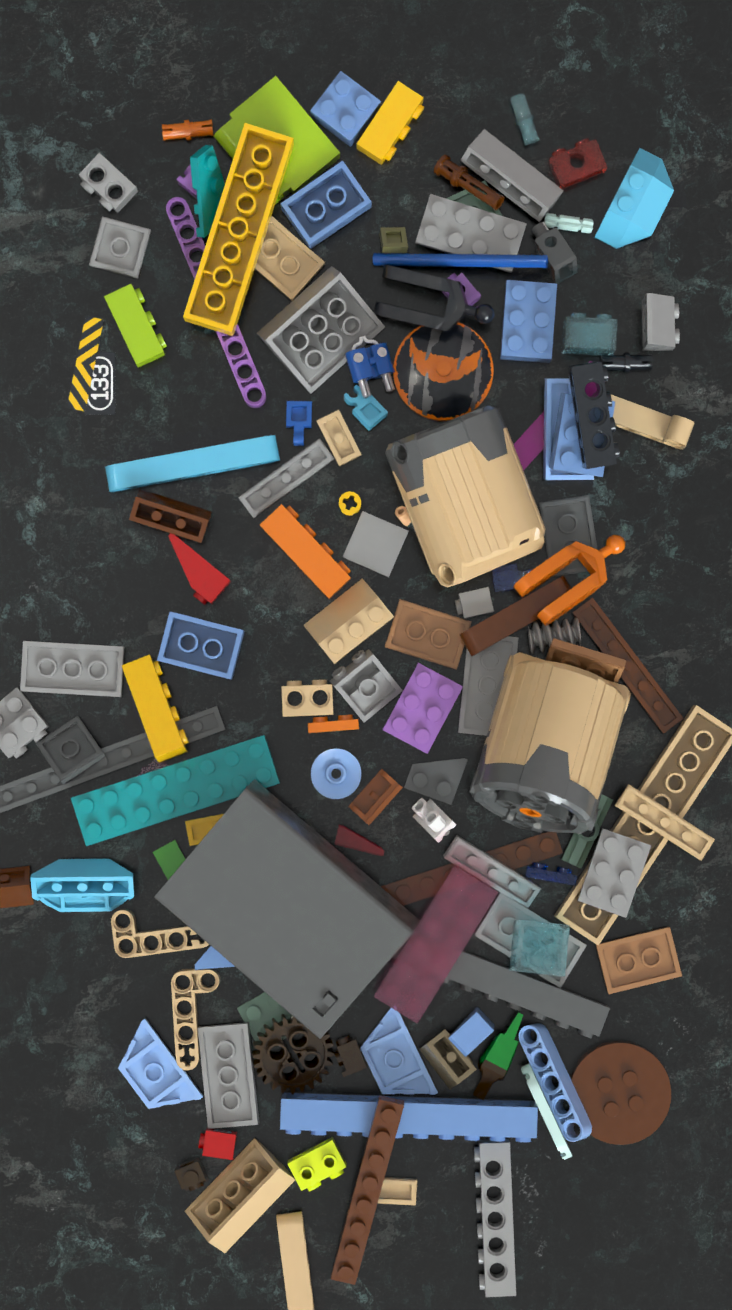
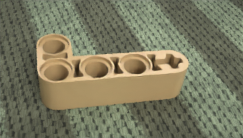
[611,395,694,449]
[111,908,209,958]
[171,968,220,1070]

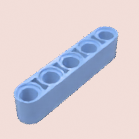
[519,1023,592,1142]

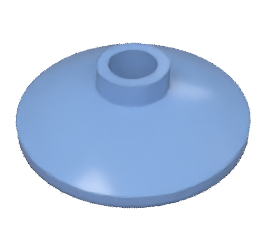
[311,749,361,799]

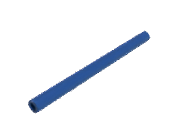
[373,253,548,268]

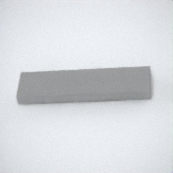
[238,438,334,518]
[443,835,542,909]

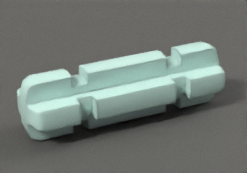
[544,213,594,233]

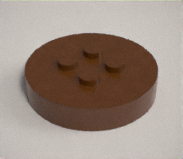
[570,1041,671,1145]

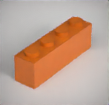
[260,504,351,599]

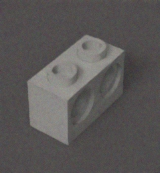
[79,153,138,213]

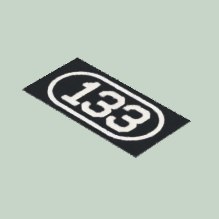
[84,352,115,415]

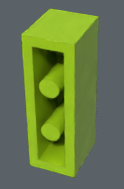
[104,284,167,368]

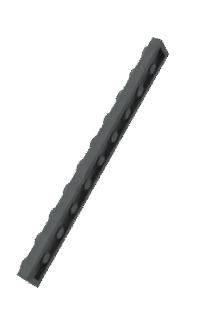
[0,706,226,813]

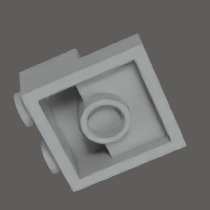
[330,649,403,722]
[0,687,50,759]

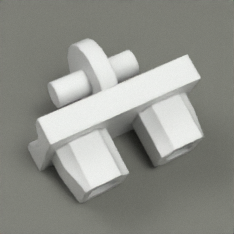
[412,798,456,843]

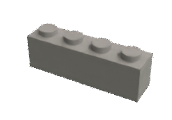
[460,129,564,222]

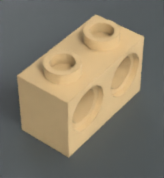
[281,680,334,717]

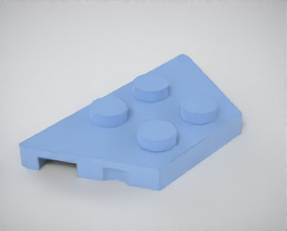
[360,1004,438,1095]
[118,1018,203,1109]

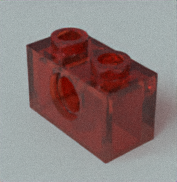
[548,138,607,189]

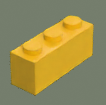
[357,81,424,165]

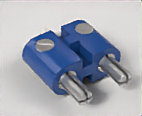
[345,336,395,398]

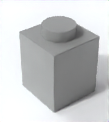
[455,587,494,619]

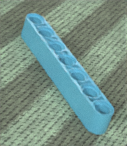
[105,435,280,492]

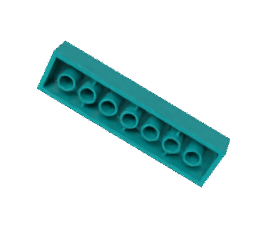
[71,735,280,846]

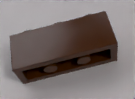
[129,489,212,543]

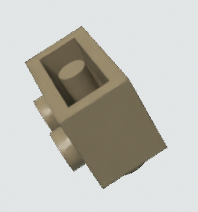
[419,1029,477,1089]

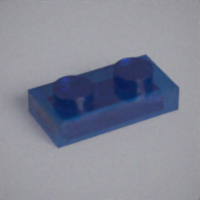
[524,862,577,886]

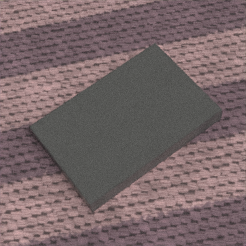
[539,495,598,577]

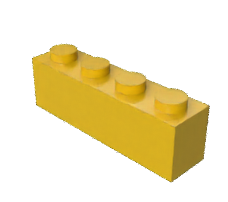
[121,655,189,763]

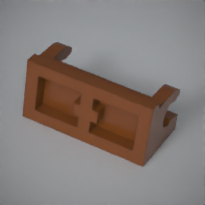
[348,769,403,825]

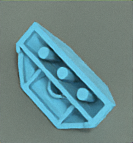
[594,148,674,249]
[30,859,134,912]

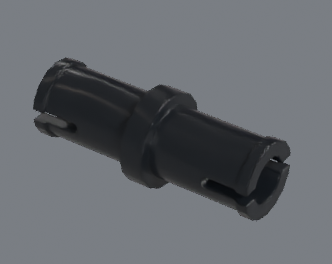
[600,352,653,373]

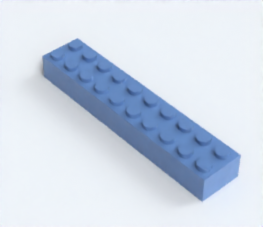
[280,1092,538,1142]

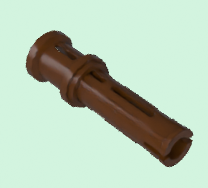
[434,154,505,210]

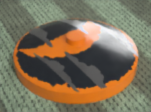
[393,323,494,422]

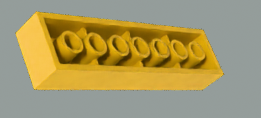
[183,123,294,336]

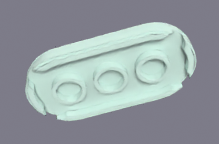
[521,1063,572,1160]

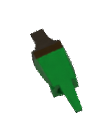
[473,1012,523,1100]

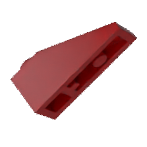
[168,533,231,605]

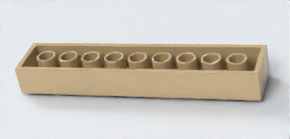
[554,705,732,945]

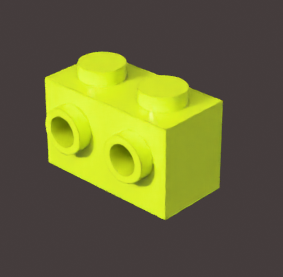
[287,1137,347,1191]

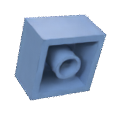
[310,71,381,147]

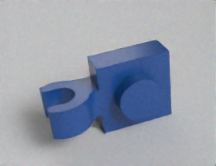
[286,401,312,446]

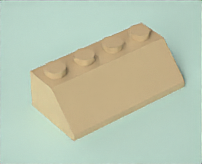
[185,1138,295,1253]

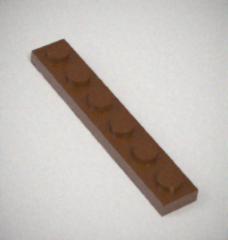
[572,597,684,734]

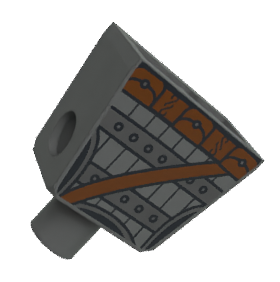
[531,222,577,284]

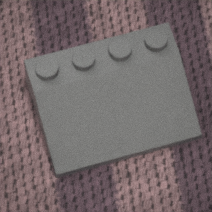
[257,266,385,394]

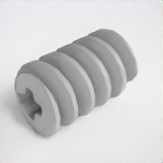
[528,617,581,654]

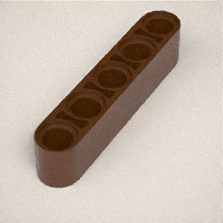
[459,575,572,656]

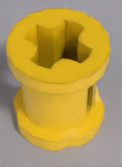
[339,491,361,516]

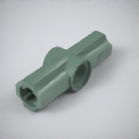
[561,795,613,869]

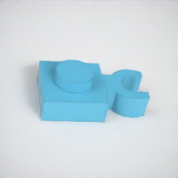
[344,385,388,431]

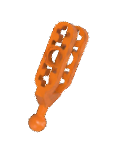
[514,535,625,626]

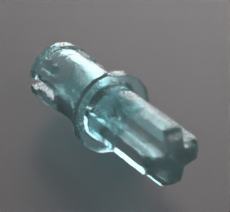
[510,94,540,145]

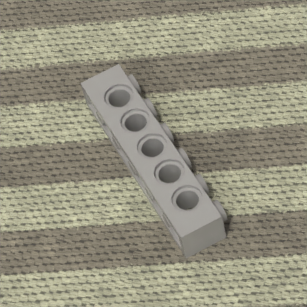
[474,1139,516,1297]

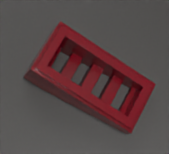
[335,824,385,856]

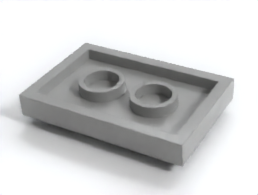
[577,828,651,918]

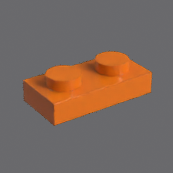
[308,715,359,733]

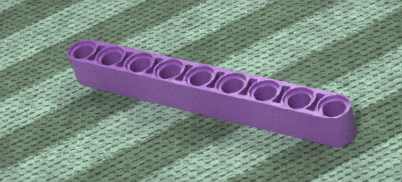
[166,197,266,408]

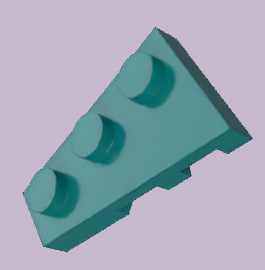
[190,145,225,238]

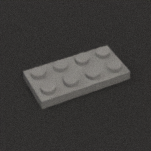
[415,194,527,273]
[458,636,519,736]
[20,641,125,697]
[474,892,587,988]
[198,1022,259,1129]

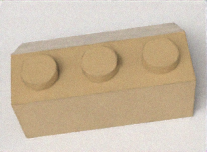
[304,578,394,665]

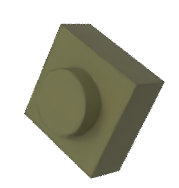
[379,227,408,253]

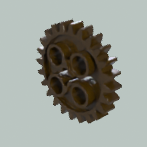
[251,1014,334,1095]

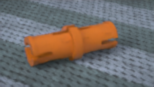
[162,119,214,141]

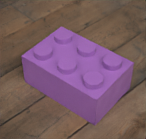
[383,663,463,754]

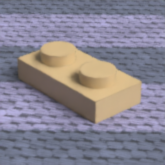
[316,410,361,466]

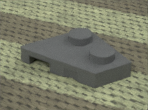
[404,758,468,805]

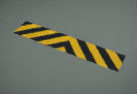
[67,316,104,411]

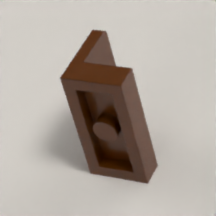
[0,866,34,908]

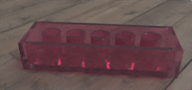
[374,865,499,1024]

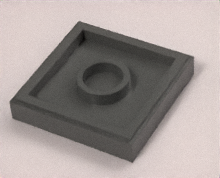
[36,716,105,784]

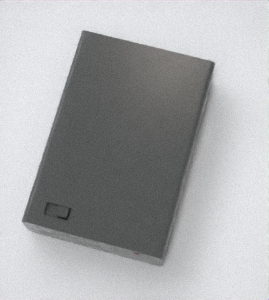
[154,779,420,1039]

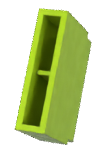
[214,76,340,205]

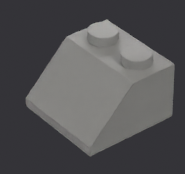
[642,293,680,351]

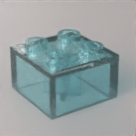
[562,313,618,356]
[509,920,570,977]

